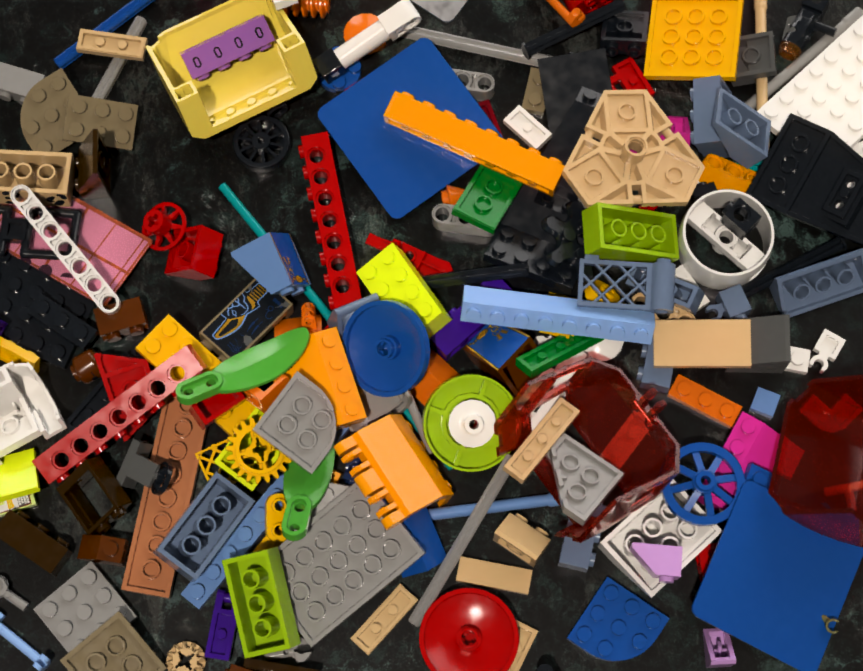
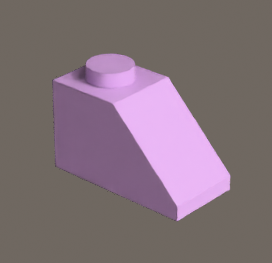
[629,542,683,583]

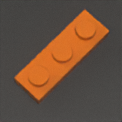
[667,374,743,429]

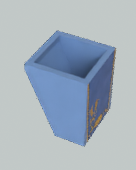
[230,232,311,297]

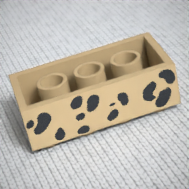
[0,149,76,207]

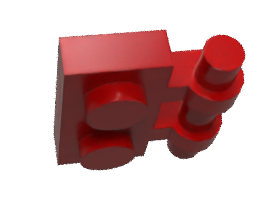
[610,57,655,97]

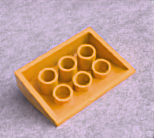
[273,327,367,431]

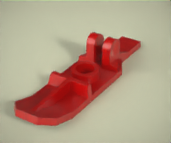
[365,233,453,276]

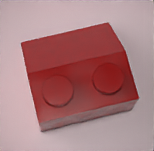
[164,225,224,281]

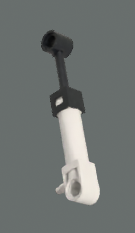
[264,0,422,119]

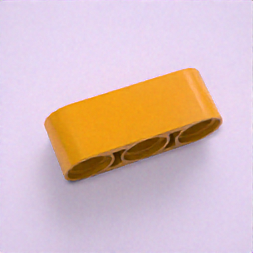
[699,154,757,193]

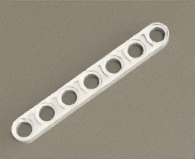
[10,184,121,315]

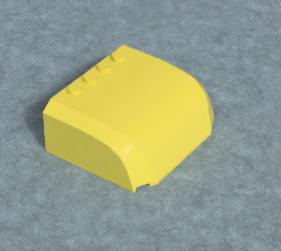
[146,0,318,139]

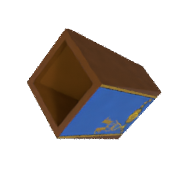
[463,324,542,399]

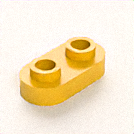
[265,493,287,542]

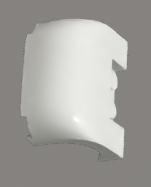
[0,361,67,465]

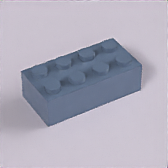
[153,471,255,582]

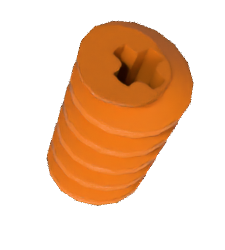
[283,0,330,19]

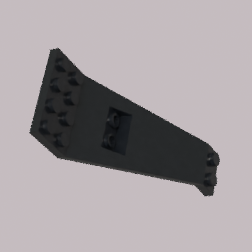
[483,86,602,295]
[746,113,863,246]

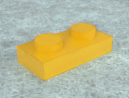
[0,336,40,374]

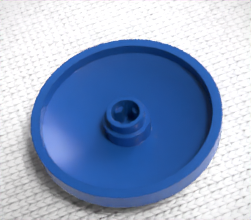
[342,300,430,397]

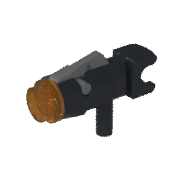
[779,0,837,61]

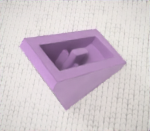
[703,628,736,668]

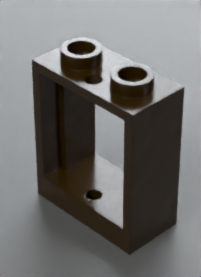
[56,456,132,535]

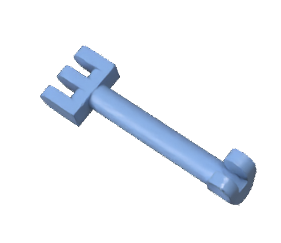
[0,611,51,671]

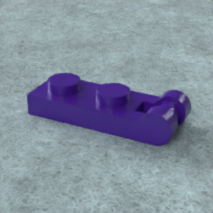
[204,589,237,662]

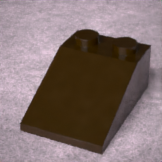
[75,129,111,199]

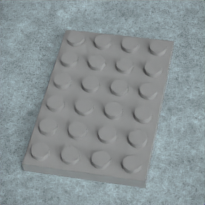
[278,482,426,647]

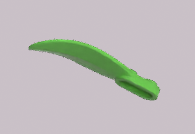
[175,327,310,405]
[282,442,335,541]

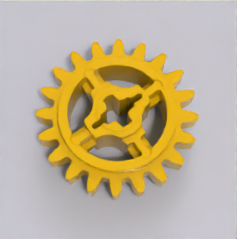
[225,416,292,484]

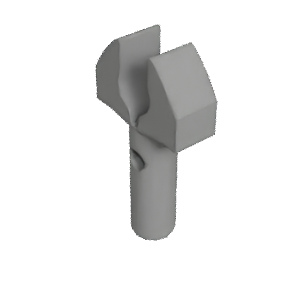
[264,637,312,664]

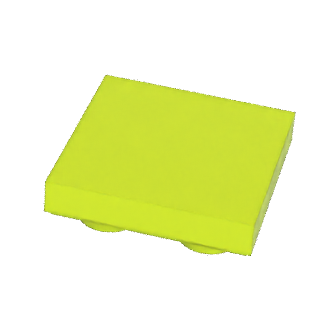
[0,448,40,502]

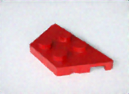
[93,353,158,442]

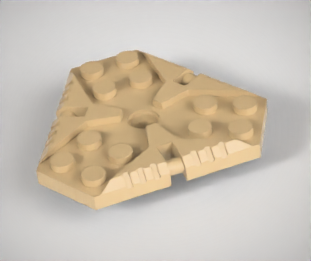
[561,89,705,209]

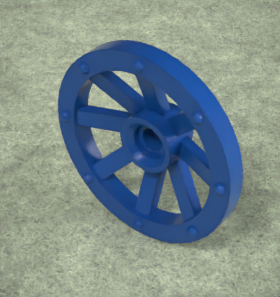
[660,442,745,526]

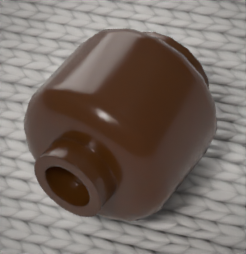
[70,349,102,384]

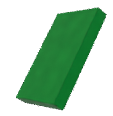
[451,165,523,234]

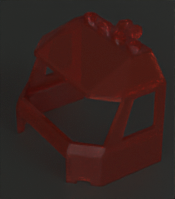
[494,356,680,543]

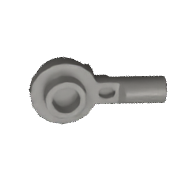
[0,575,29,612]

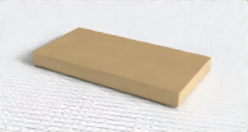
[653,319,752,368]

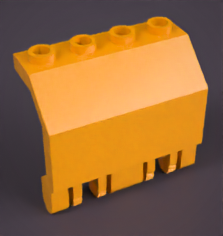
[333,414,454,531]

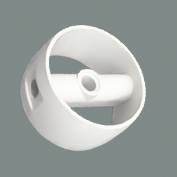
[677,189,774,290]

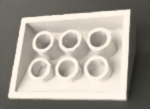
[598,477,723,598]

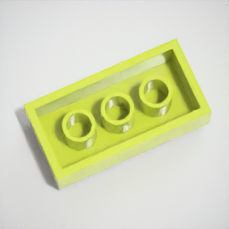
[356,243,452,338]

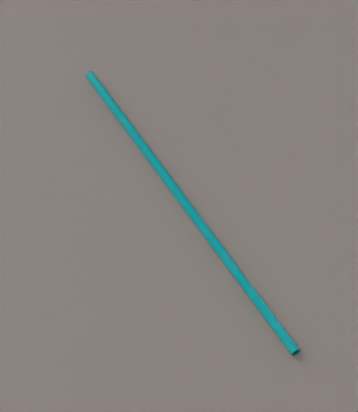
[218,183,454,471]

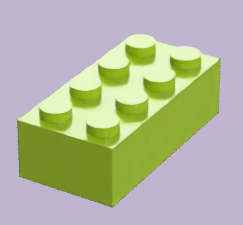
[582,202,680,263]
[222,546,301,659]

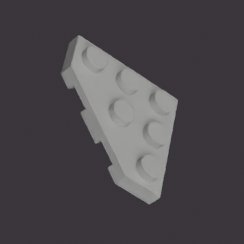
[549,433,624,526]

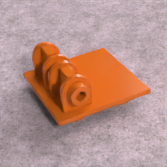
[274,302,322,338]

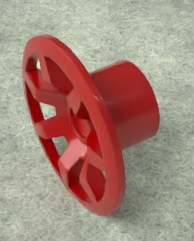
[142,202,187,251]

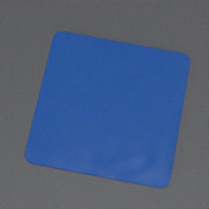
[318,38,503,219]
[692,481,863,671]

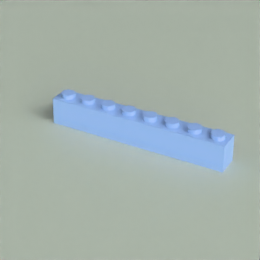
[460,285,655,345]

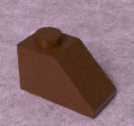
[77,535,131,568]

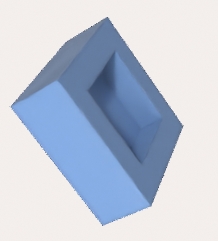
[749,387,781,419]

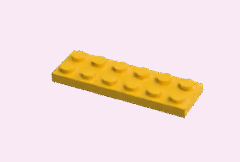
[135,314,256,437]

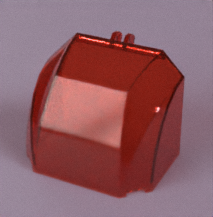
[768,375,863,547]

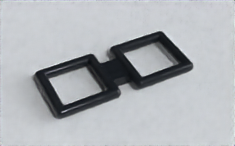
[0,205,82,260]

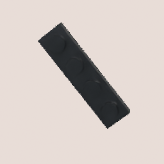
[65,352,133,441]

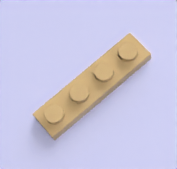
[503,397,580,484]

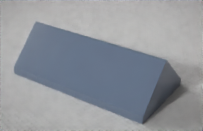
[769,248,863,317]

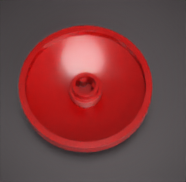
[419,588,519,671]

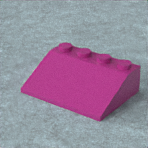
[697,411,803,513]

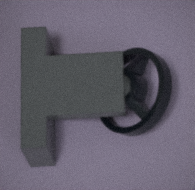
[116,438,172,496]

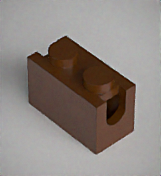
[93,296,150,343]

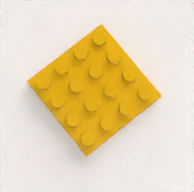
[643,0,744,81]

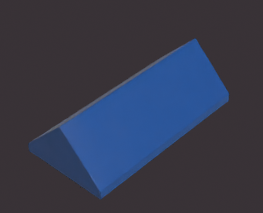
[382,489,446,578]

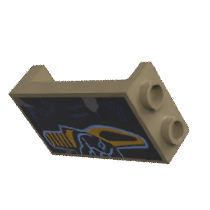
[199,278,294,362]

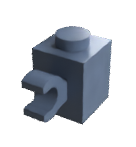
[705,284,752,319]

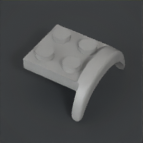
[349,382,412,432]

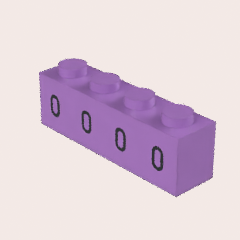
[180,14,275,81]

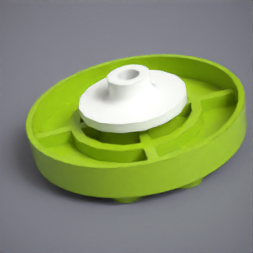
[422,374,520,472]

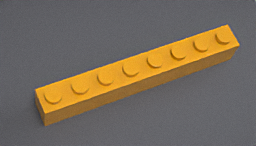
[383,91,565,197]

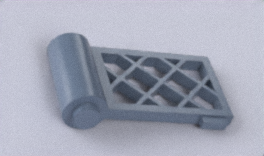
[577,254,676,314]

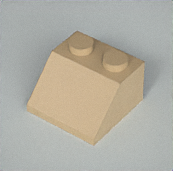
[493,513,551,568]

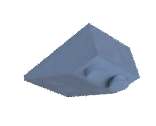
[712,87,771,169]

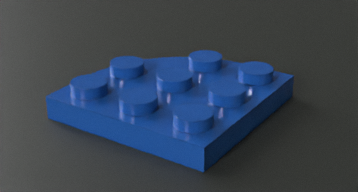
[567,577,670,662]

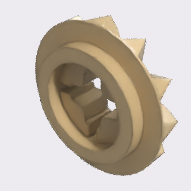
[165,641,206,671]

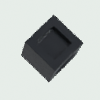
[721,198,762,240]

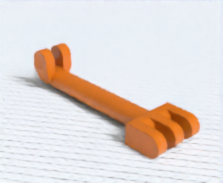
[546,0,586,28]

